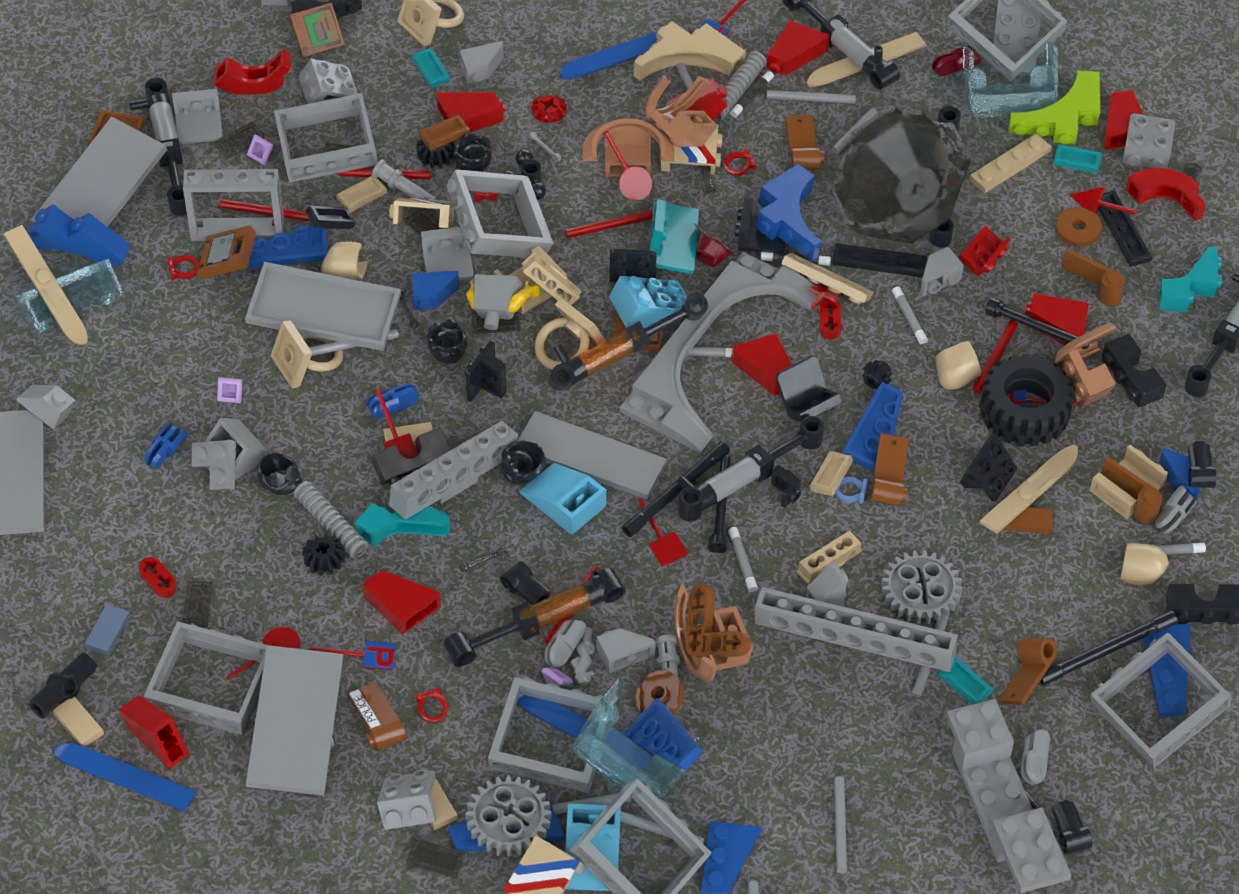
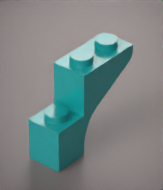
[1159,247,1222,313]
[355,503,451,547]

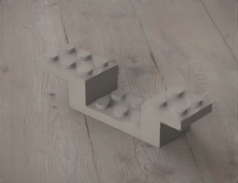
[946,699,1071,893]

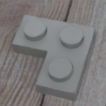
[191,440,236,491]

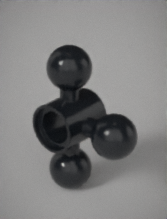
[502,149,546,200]

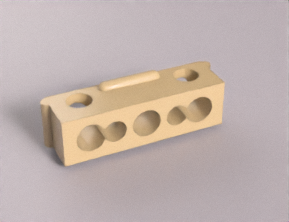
[522,252,582,305]
[797,531,862,585]

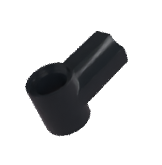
[1188,441,1216,488]
[500,561,550,608]
[1052,800,1093,854]

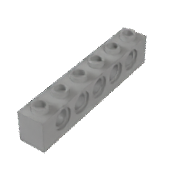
[389,421,518,520]

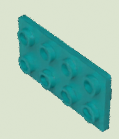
[649,199,699,274]

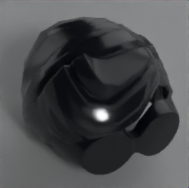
[453,133,492,172]
[427,319,468,364]
[501,440,546,485]
[257,452,302,495]

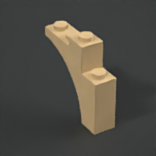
[634,21,746,81]

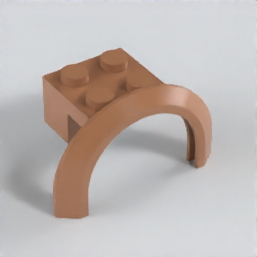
[645,75,718,147]
[583,118,674,177]
[1054,322,1116,407]
[674,584,753,683]

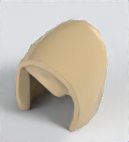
[320,242,368,280]
[935,341,981,390]
[1120,543,1169,585]

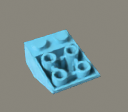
[609,276,694,328]
[520,463,606,535]
[566,804,621,891]

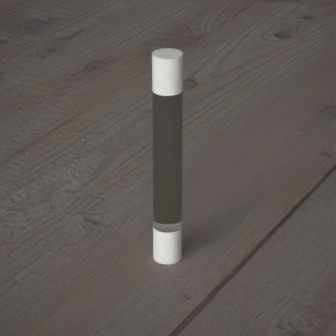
[729,71,774,118]
[761,252,831,266]

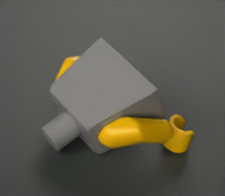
[466,274,540,330]

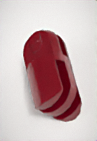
[932,45,981,76]

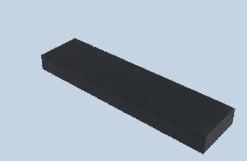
[1098,190,1152,267]
[832,243,927,278]

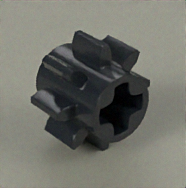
[862,360,892,389]

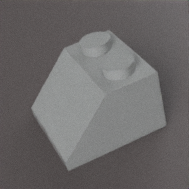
[205,418,267,480]

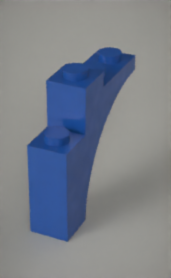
[756,164,821,262]
[11,204,130,269]

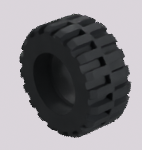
[980,354,1074,447]

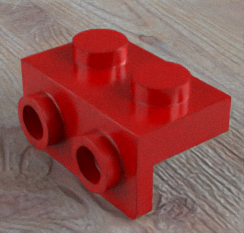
[957,226,1011,276]

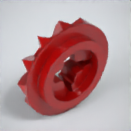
[531,93,567,123]

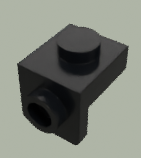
[771,465,801,508]

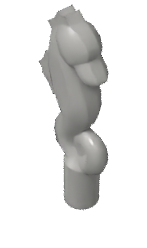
[570,627,596,685]

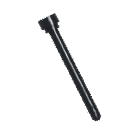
[985,297,1089,349]
[708,454,730,553]

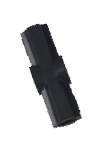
[28,653,98,719]

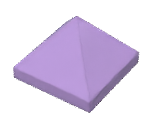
[247,135,273,165]
[217,377,243,403]
[542,667,573,687]

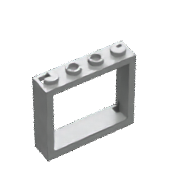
[947,0,1067,82]
[274,93,378,183]
[183,169,284,241]
[446,170,553,258]
[144,621,267,735]
[1091,633,1231,768]
[488,677,614,793]
[569,778,712,894]

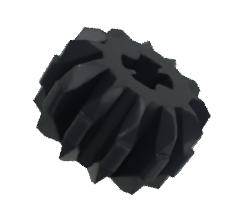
[416,139,454,169]
[302,534,345,576]

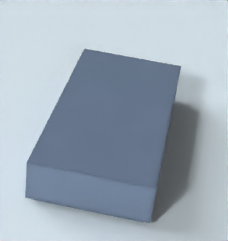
[85,604,130,656]

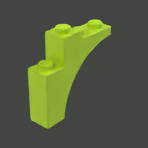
[1008,70,1100,145]

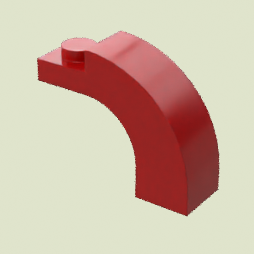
[214,49,291,95]
[1126,168,1206,221]

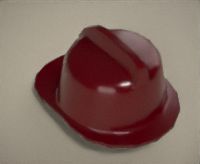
[694,223,735,267]

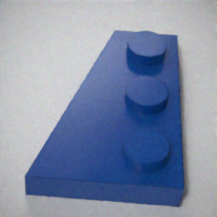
[701,821,762,894]

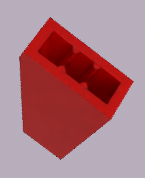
[766,20,830,76]
[667,78,728,120]
[1103,89,1144,150]
[436,92,506,133]
[1025,293,1089,345]
[731,333,792,396]
[363,570,441,635]
[118,695,189,770]

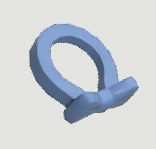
[835,477,868,504]

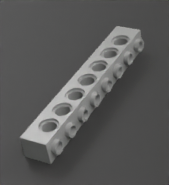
[755,587,958,672]

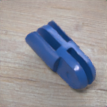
[365,384,419,420]
[144,421,188,468]

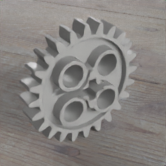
[881,550,963,624]
[466,775,551,857]

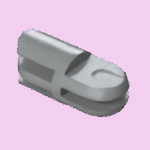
[1155,486,1197,534]
[544,620,587,667]
[1021,729,1050,785]

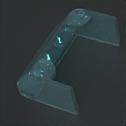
[963,42,1058,118]
[13,258,124,333]
[573,678,702,799]

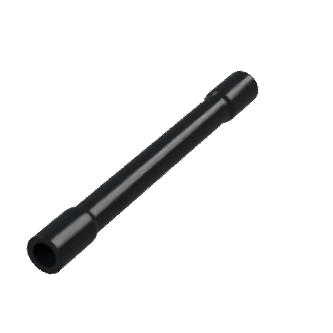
[621,441,730,537]
[1040,610,1178,686]

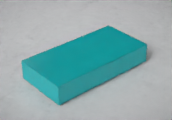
[412,48,450,88]
[1053,144,1102,174]
[938,657,993,705]

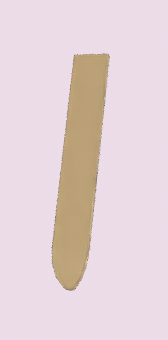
[807,32,926,87]
[3,225,88,345]
[980,445,1078,534]

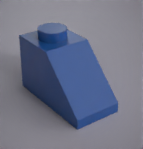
[412,271,459,310]
[1159,448,1202,499]

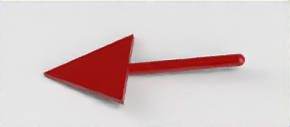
[1069,186,1137,214]

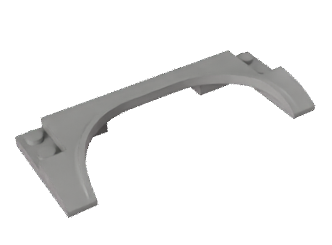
[620,252,819,453]

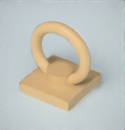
[397,0,464,46]
[535,298,606,370]
[270,320,343,388]

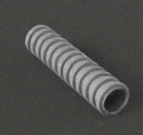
[715,51,767,120]
[294,481,368,558]

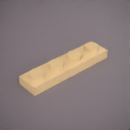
[969,133,1052,194]
[781,253,873,304]

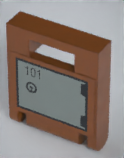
[197,225,256,278]

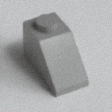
[459,41,504,83]
[16,385,75,430]
[597,628,655,673]

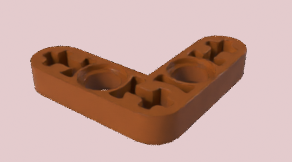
[685,584,751,658]

